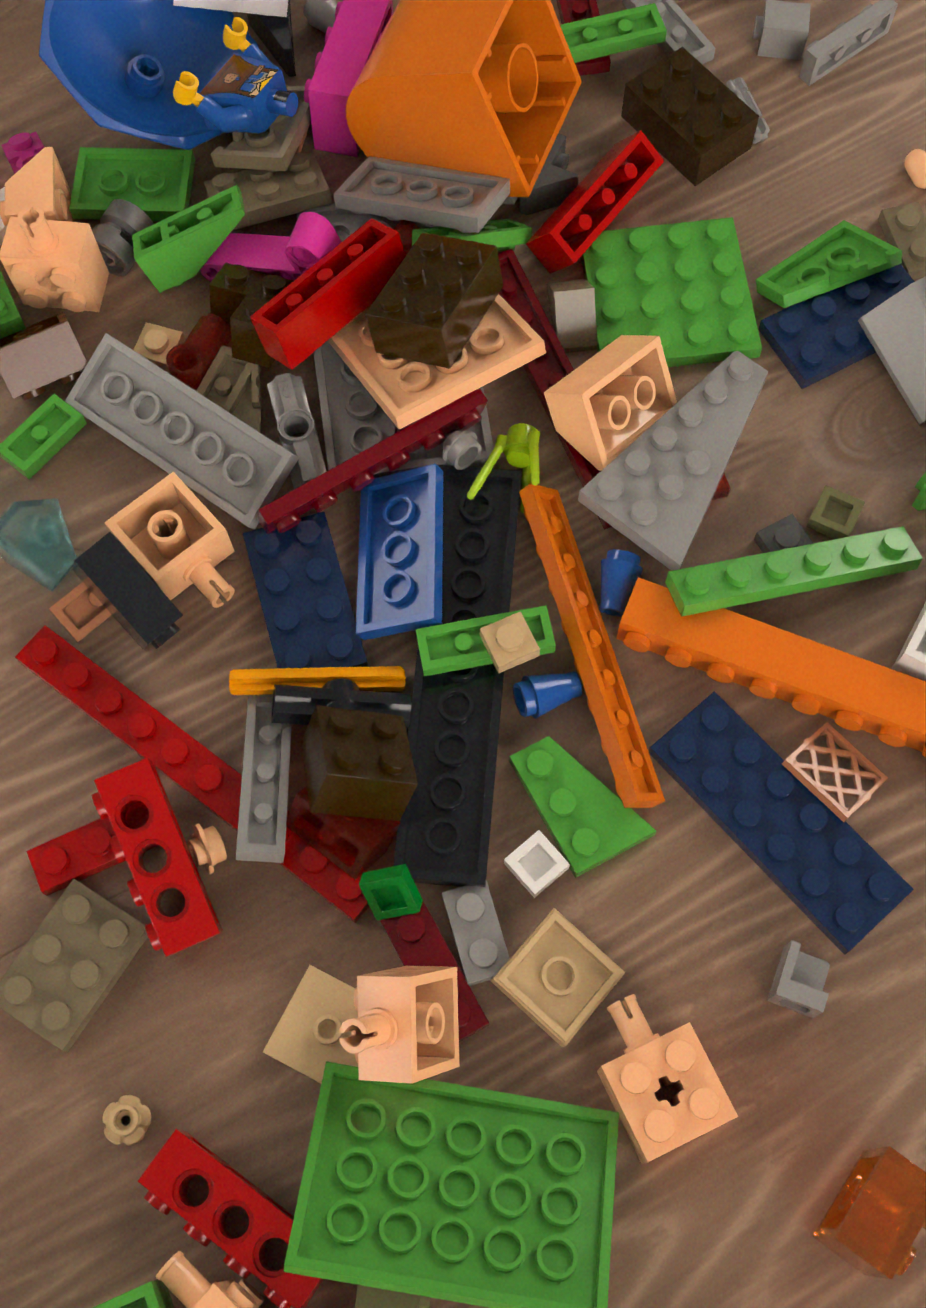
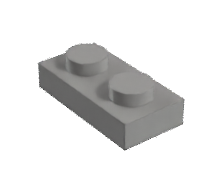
[442,880,510,986]

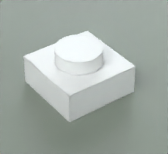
[504,830,570,898]

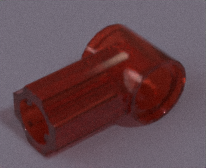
[166,313,231,391]

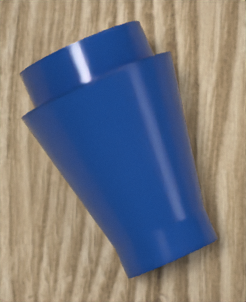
[599,549,643,616]
[513,671,582,719]

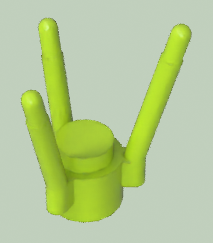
[467,423,541,513]

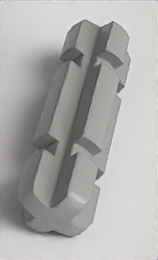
[726,77,770,144]

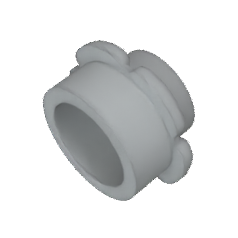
[442,431,481,470]

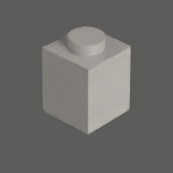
[752,0,811,60]

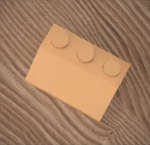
[544,335,677,471]

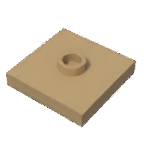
[490,908,625,1047]
[263,965,358,1084]

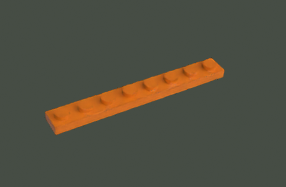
[519,483,665,808]

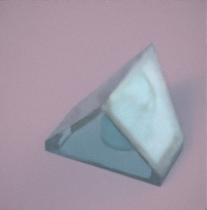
[0,498,78,591]

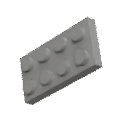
[333,156,510,233]

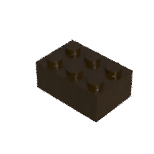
[621,47,759,186]
[365,233,503,369]

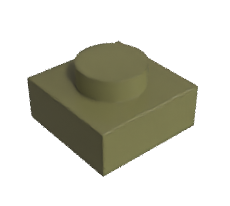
[806,485,865,539]

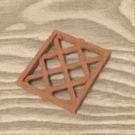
[782,722,888,822]

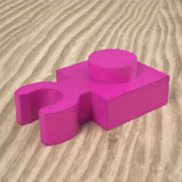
[1,131,44,174]

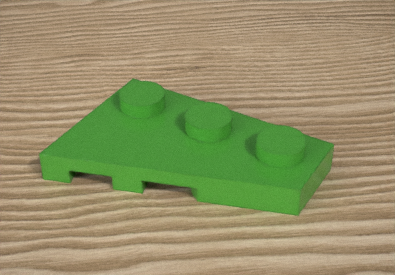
[756,220,902,308]
[509,736,656,878]

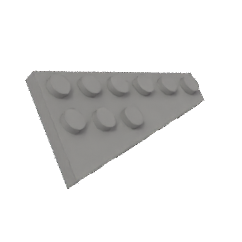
[578,351,768,571]

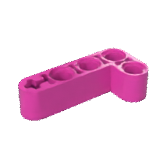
[200,212,342,282]

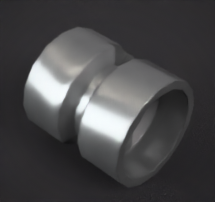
[92,199,154,276]

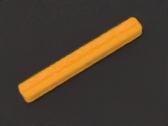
[229,666,406,695]

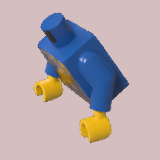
[173,17,298,133]

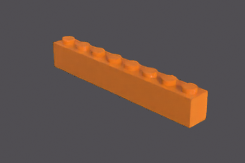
[616,577,926,758]

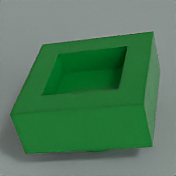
[359,864,423,920]

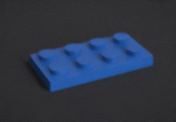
[356,463,443,640]

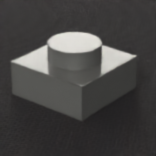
[754,514,813,553]

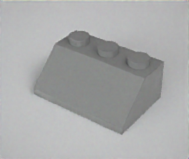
[858,276,926,425]

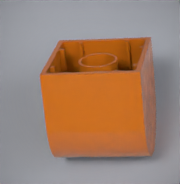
[346,0,582,197]

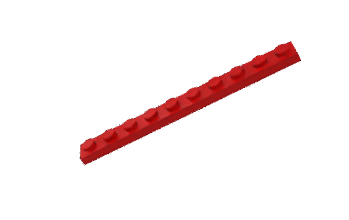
[15,625,369,923]

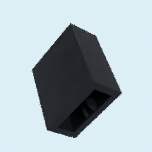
[73,532,183,649]

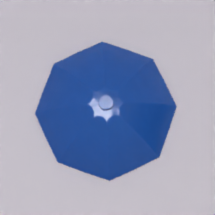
[39,0,259,150]

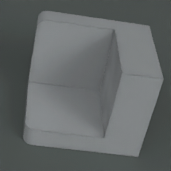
[767,940,830,1018]

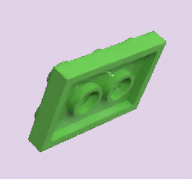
[69,147,195,221]

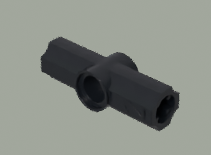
[271,678,411,732]

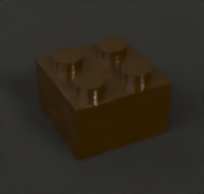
[301,705,418,821]

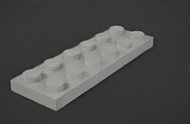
[65,333,299,530]

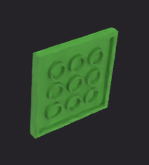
[581,217,762,367]

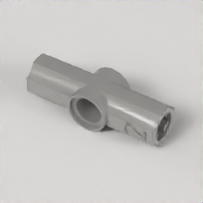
[267,373,327,489]

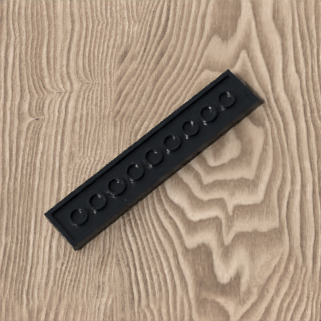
[393,465,522,887]

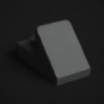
[520,133,579,215]

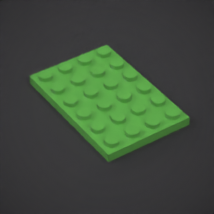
[284,1061,619,1308]

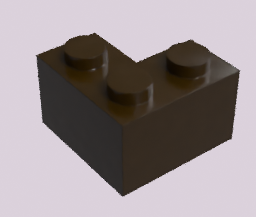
[209,263,293,368]

